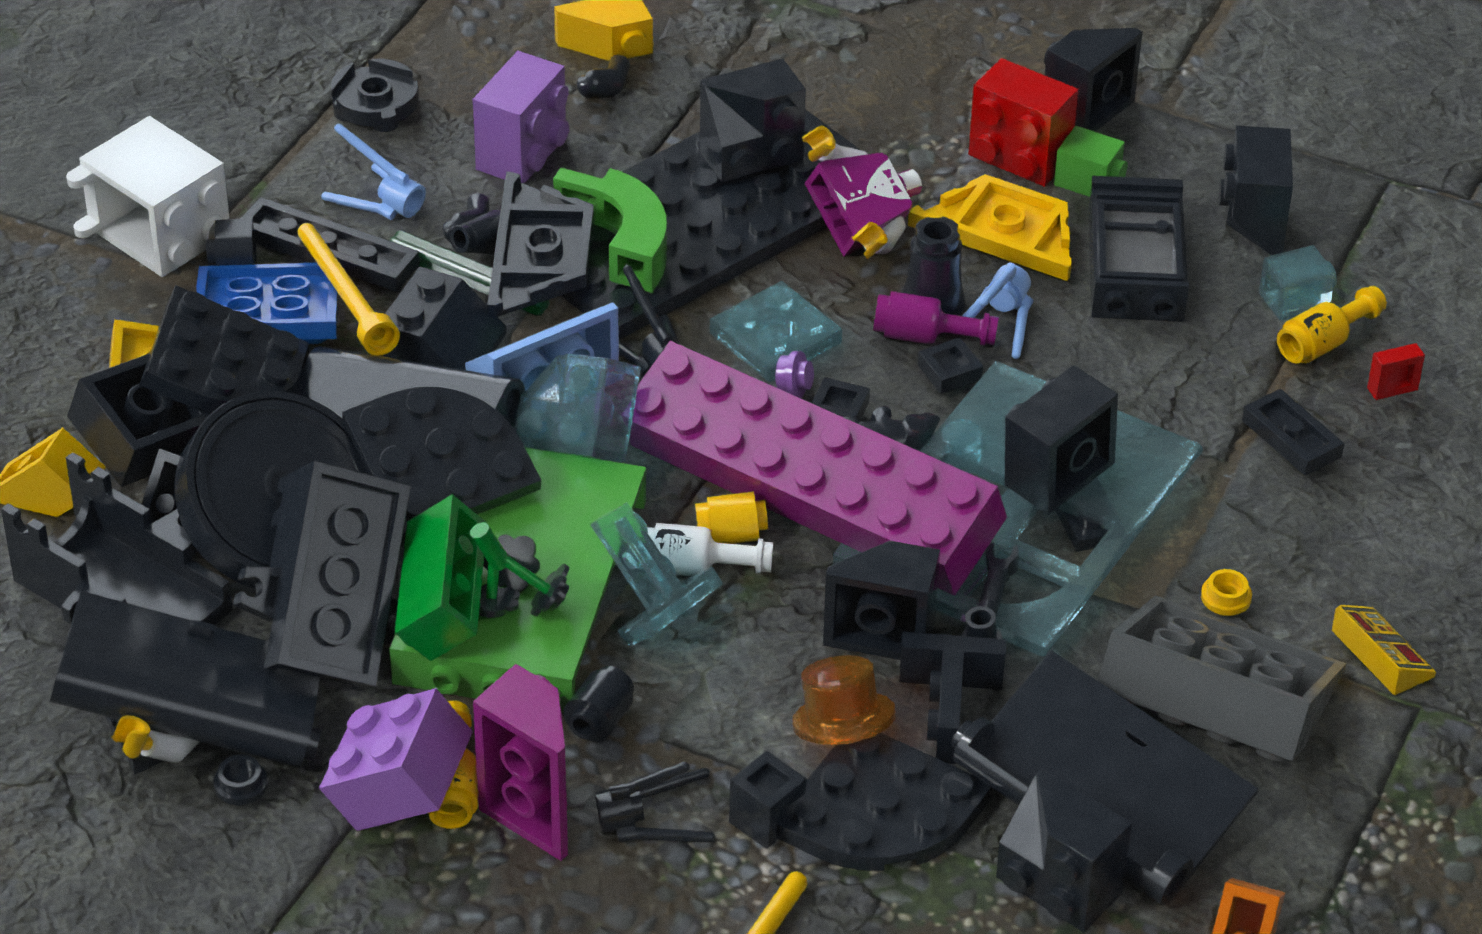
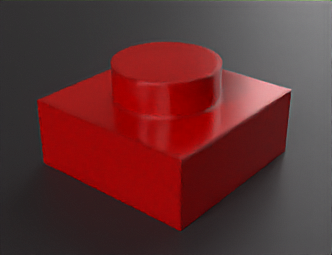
[1367,343,1425,400]

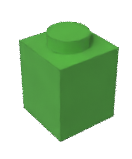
[1054,126,1128,197]

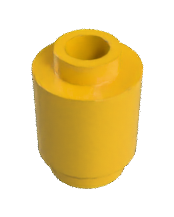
[695,491,768,544]

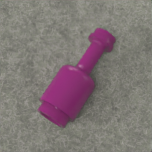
[873,291,999,346]

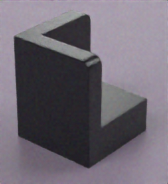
[729,751,807,849]

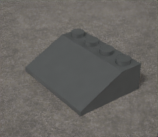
[1098,595,1347,761]

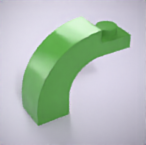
[553,168,667,293]

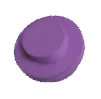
[776,351,814,398]

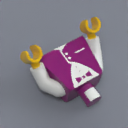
[802,126,922,259]

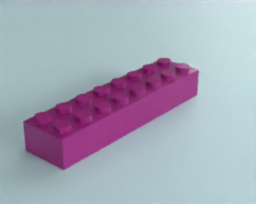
[616,340,1007,596]

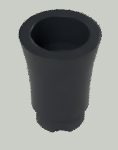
[902,217,965,316]

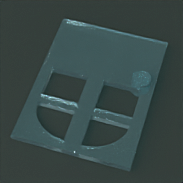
[833,361,1203,656]

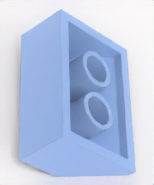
[465,303,619,421]

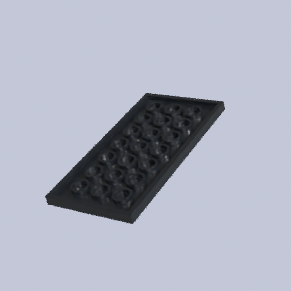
[561,109,862,340]

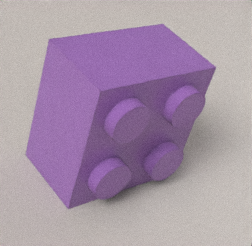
[473,51,569,183]
[319,688,473,831]

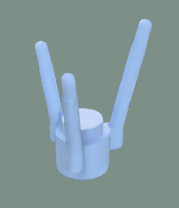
[321,124,426,220]
[962,263,1033,359]

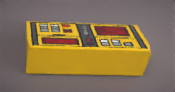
[1331,605,1436,696]

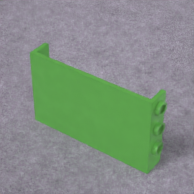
[390,447,646,714]

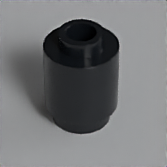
[564,666,634,742]

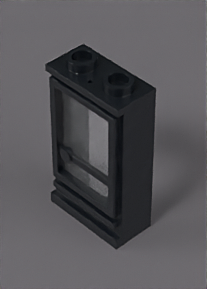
[1088,176,1189,322]

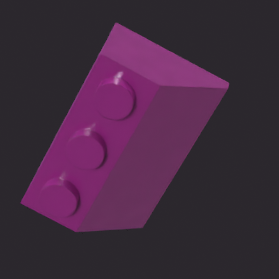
[473,664,568,861]

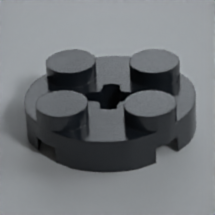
[331,58,419,132]

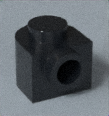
[206,218,257,266]

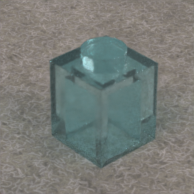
[1259,245,1337,321]

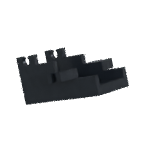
[1,452,233,625]
[233,461,411,691]

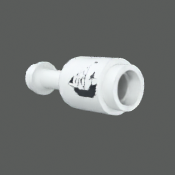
[640,523,773,577]

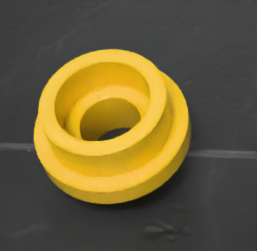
[1201,569,1252,616]

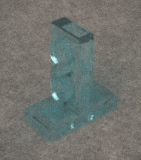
[590,502,723,647]

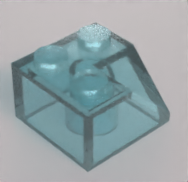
[515,354,641,463]

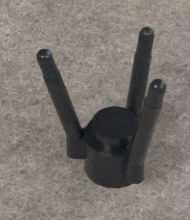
[619,265,680,377]
[595,762,715,843]

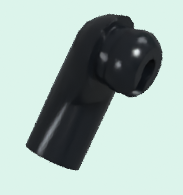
[577,55,630,98]
[442,193,489,243]

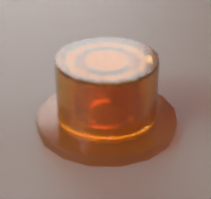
[792,655,896,745]

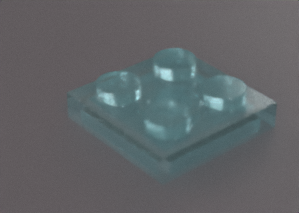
[710,281,842,382]

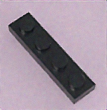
[242,197,420,292]

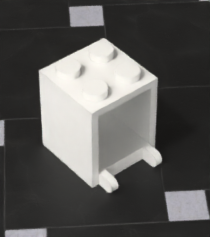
[66,116,229,278]

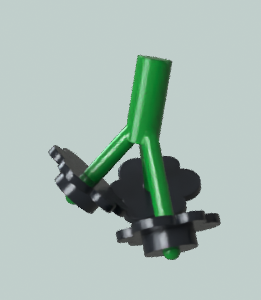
[470,522,570,618]

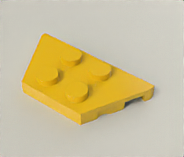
[908,174,1072,281]

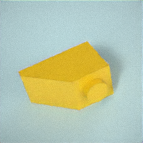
[554,0,653,61]
[0,428,106,517]

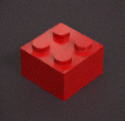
[968,58,1078,187]

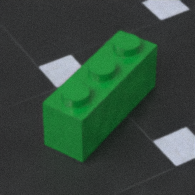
[395,494,487,662]

